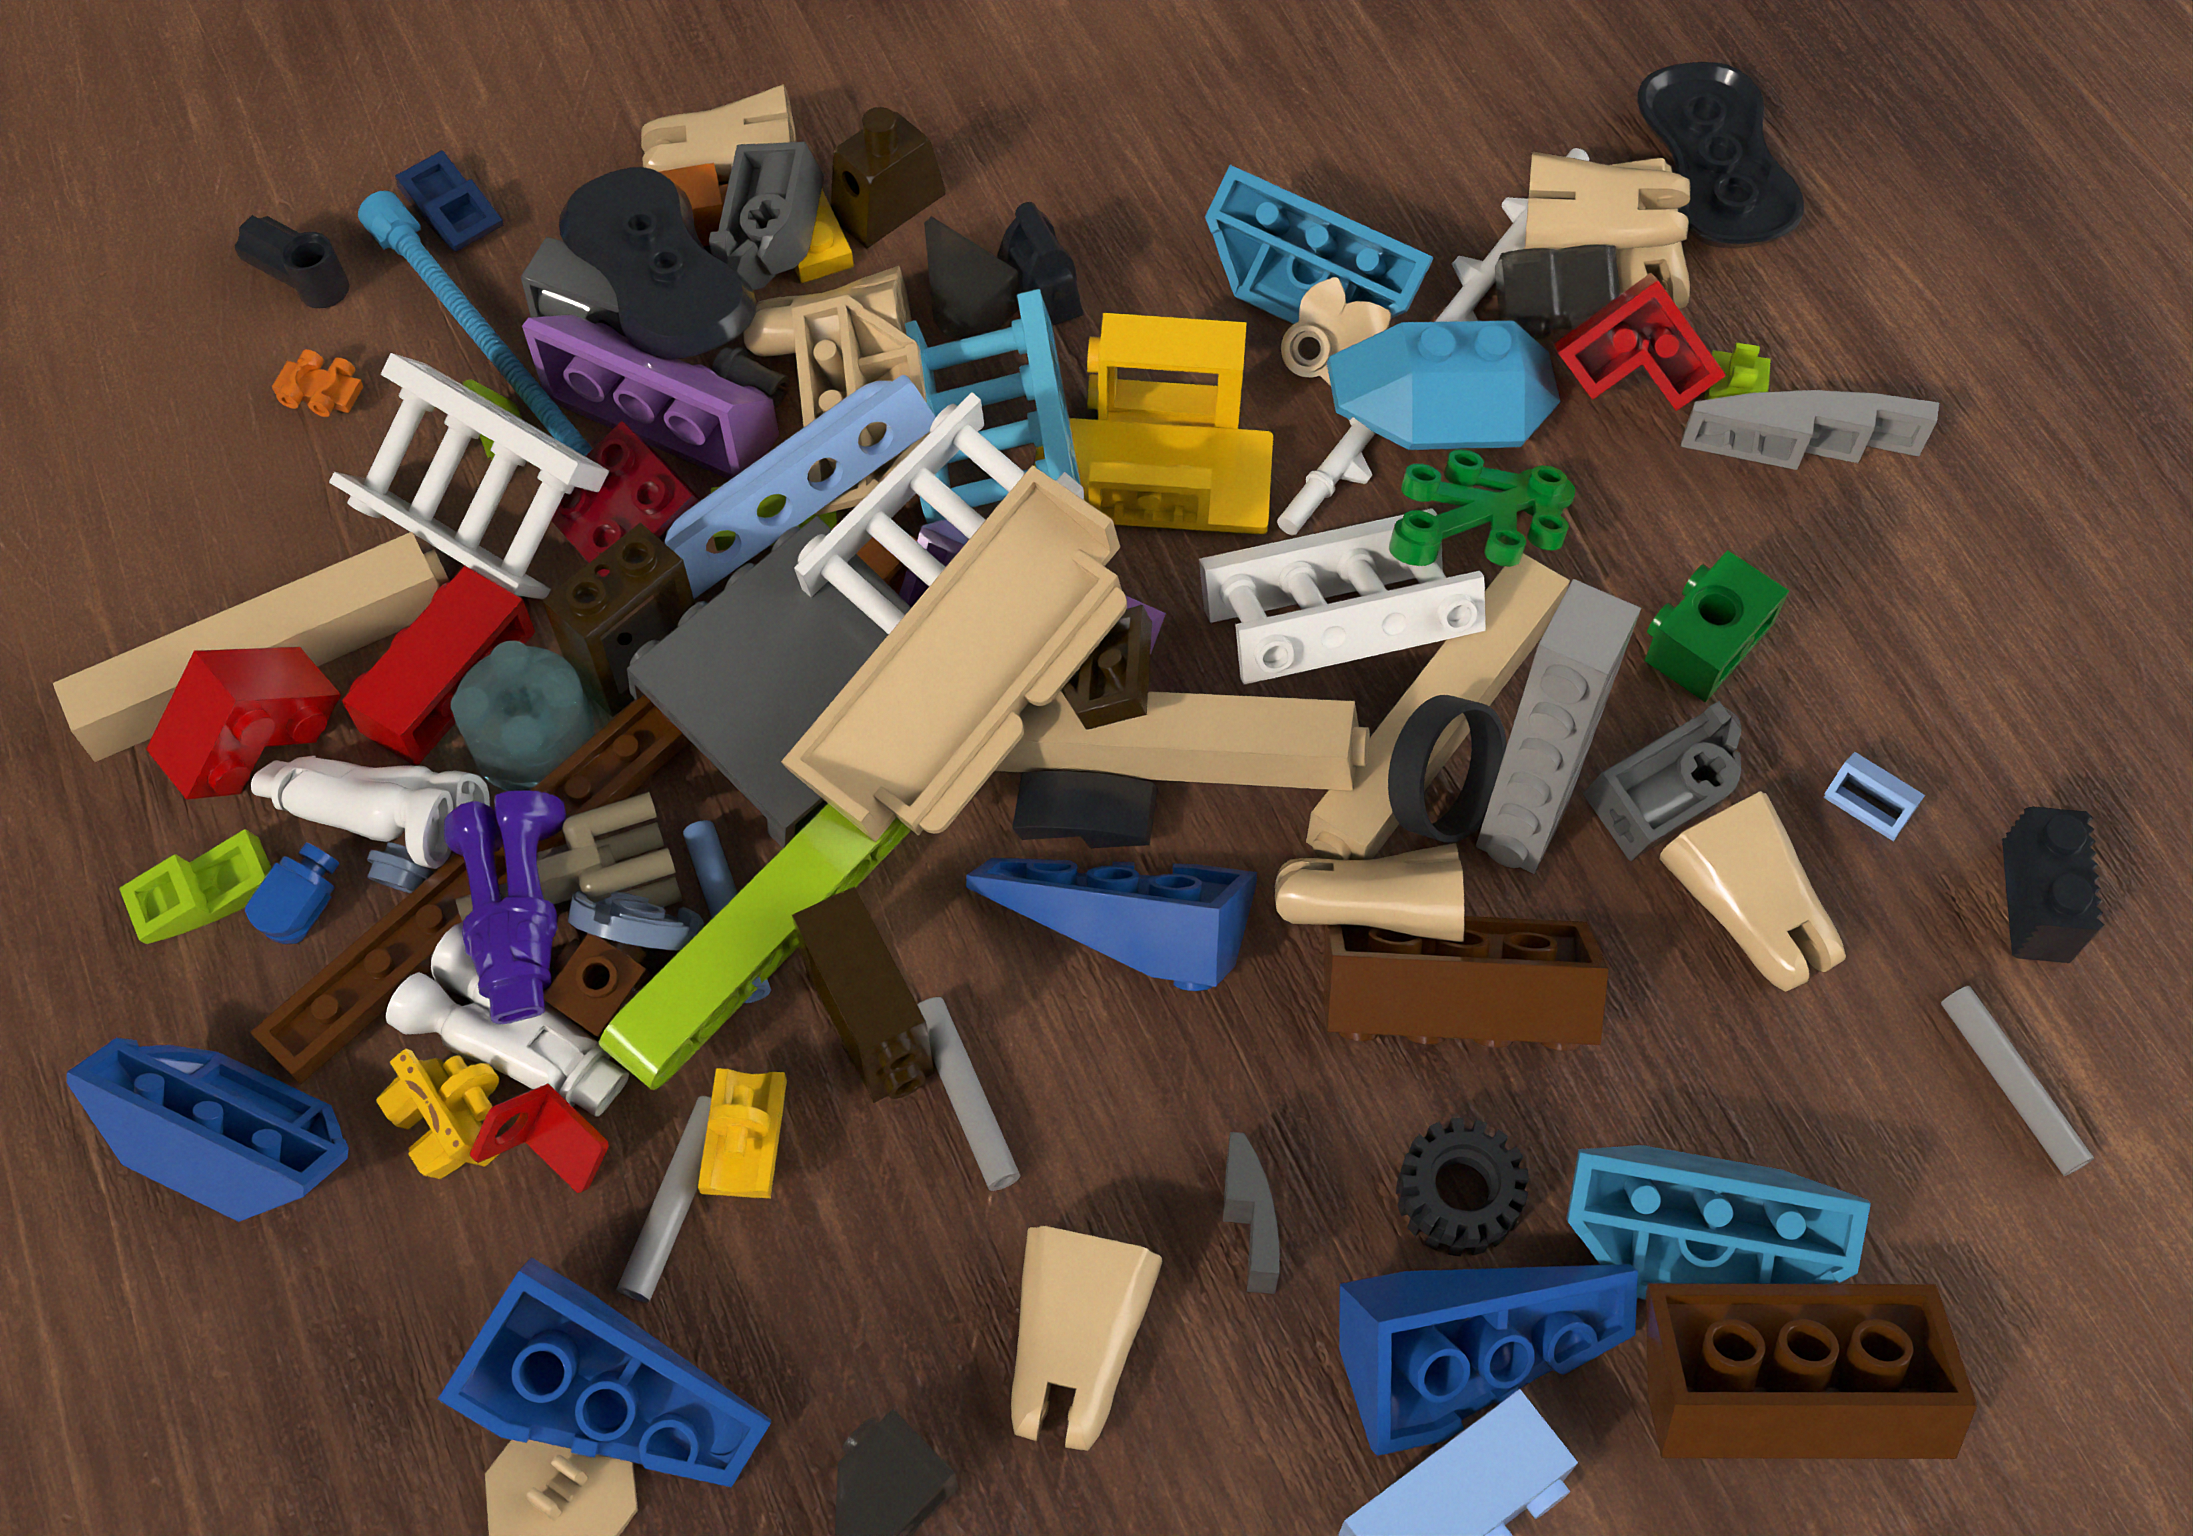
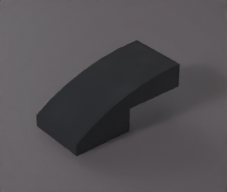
[1012,771,1158,849]

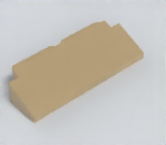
[781,465,1127,842]

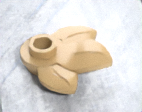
[1281,277,1391,386]

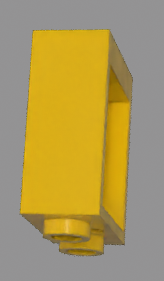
[1087,313,1247,429]

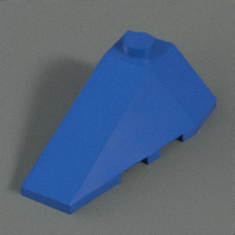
[966,858,1257,991]
[438,1257,771,1487]
[1339,1264,1638,1456]

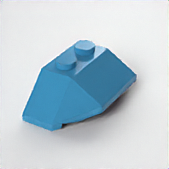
[1205,165,1434,324]
[1326,321,1560,450]
[1566,1145,1871,1299]

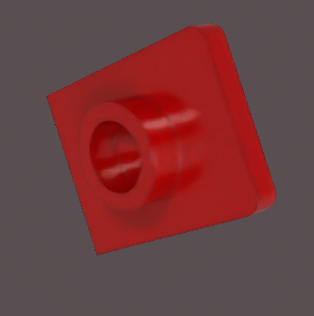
[469,1083,609,1193]

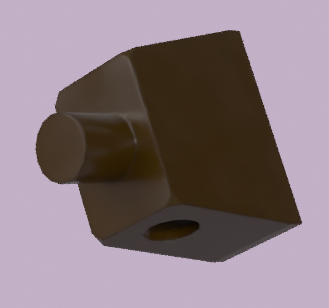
[831,107,946,249]

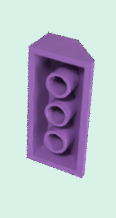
[522,315,779,480]

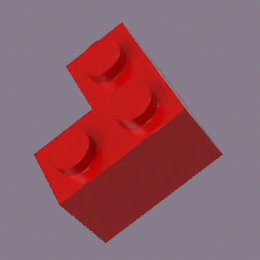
[1554,273,1727,411]
[146,647,341,800]

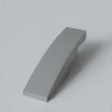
[1680,390,1939,470]

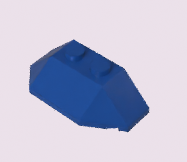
[66,1037,349,1222]

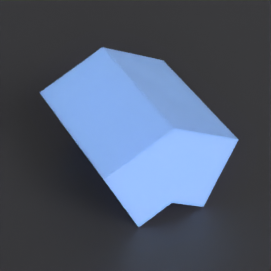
[1824,752,1925,842]

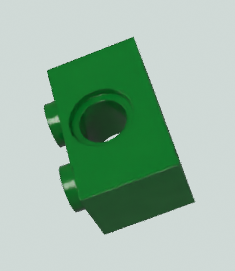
[1644,550,1789,703]

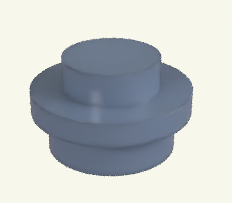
[367,842,434,893]

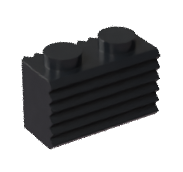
[2002,806,2105,963]

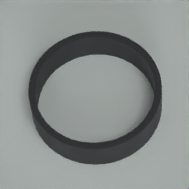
[1388,695,1507,843]

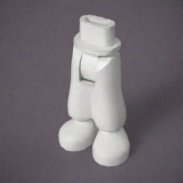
[251,756,490,869]
[386,922,629,1117]

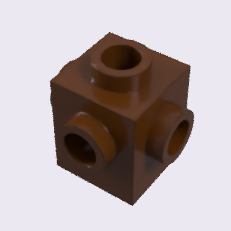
[544,933,654,1038]

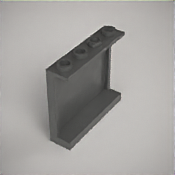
[627,516,911,848]

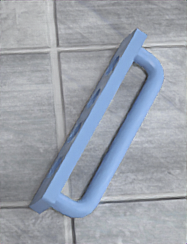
[665,375,936,599]

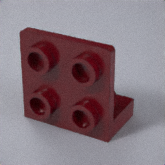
[551,421,701,577]

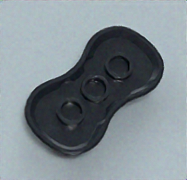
[1637,62,1804,249]
[559,167,756,359]

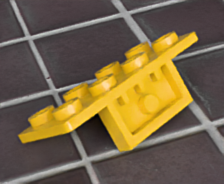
[1034,418,1273,534]

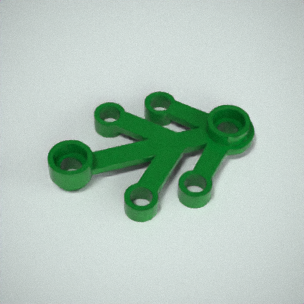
[1389,449,1576,567]

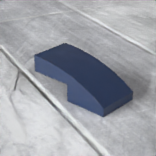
[395,150,503,252]

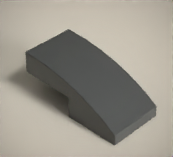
[1223,1132,1279,1294]

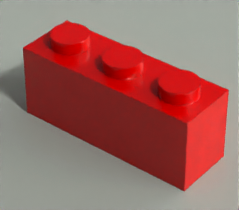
[342,566,535,766]

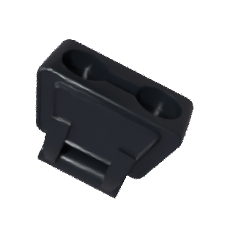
[997,202,1084,326]

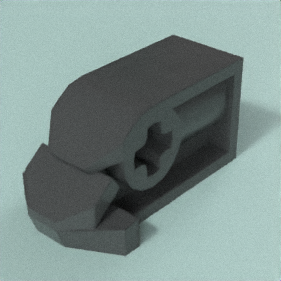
[709,142,824,290]
[521,237,626,337]
[1583,701,1742,862]

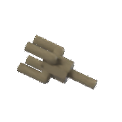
[455,792,683,922]

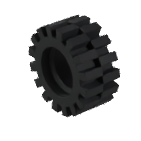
[1396,1118,1529,1256]

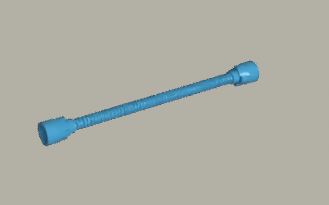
[358,191,593,456]

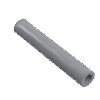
[1941,986,2094,1176]
[917,997,1021,1191]
[616,1096,711,1303]

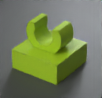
[1705,343,1771,400]

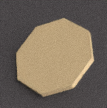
[485,1440,638,1536]

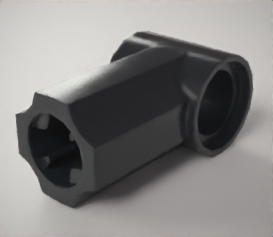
[234,215,350,308]

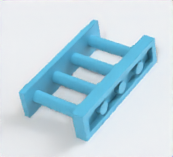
[905,289,1081,524]

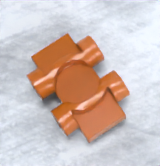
[272,349,364,417]

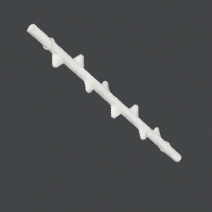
[1277,148,1589,535]

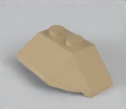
[791,295,930,516]

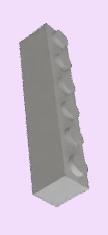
[1476,579,1641,874]

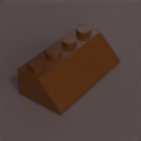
[1324,916,1609,1051]
[1646,1283,1978,1459]

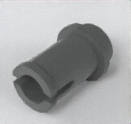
[712,346,790,409]

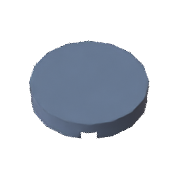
[568,891,704,950]

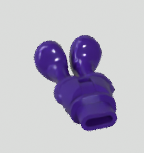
[444,791,566,1024]

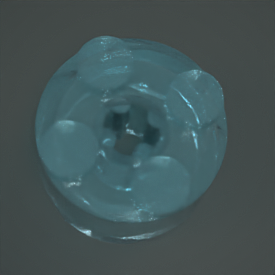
[451,641,595,791]

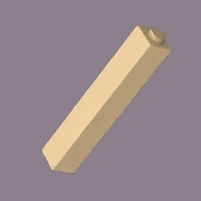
[53,532,450,762]
[1306,554,1570,860]
[995,691,1370,791]

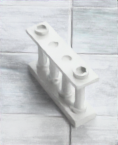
[329,353,609,599]
[794,392,1084,634]
[1199,508,1486,685]

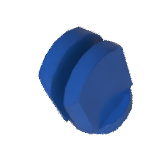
[245,842,340,944]

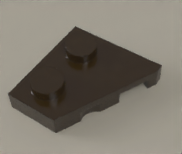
[1061,605,1152,730]

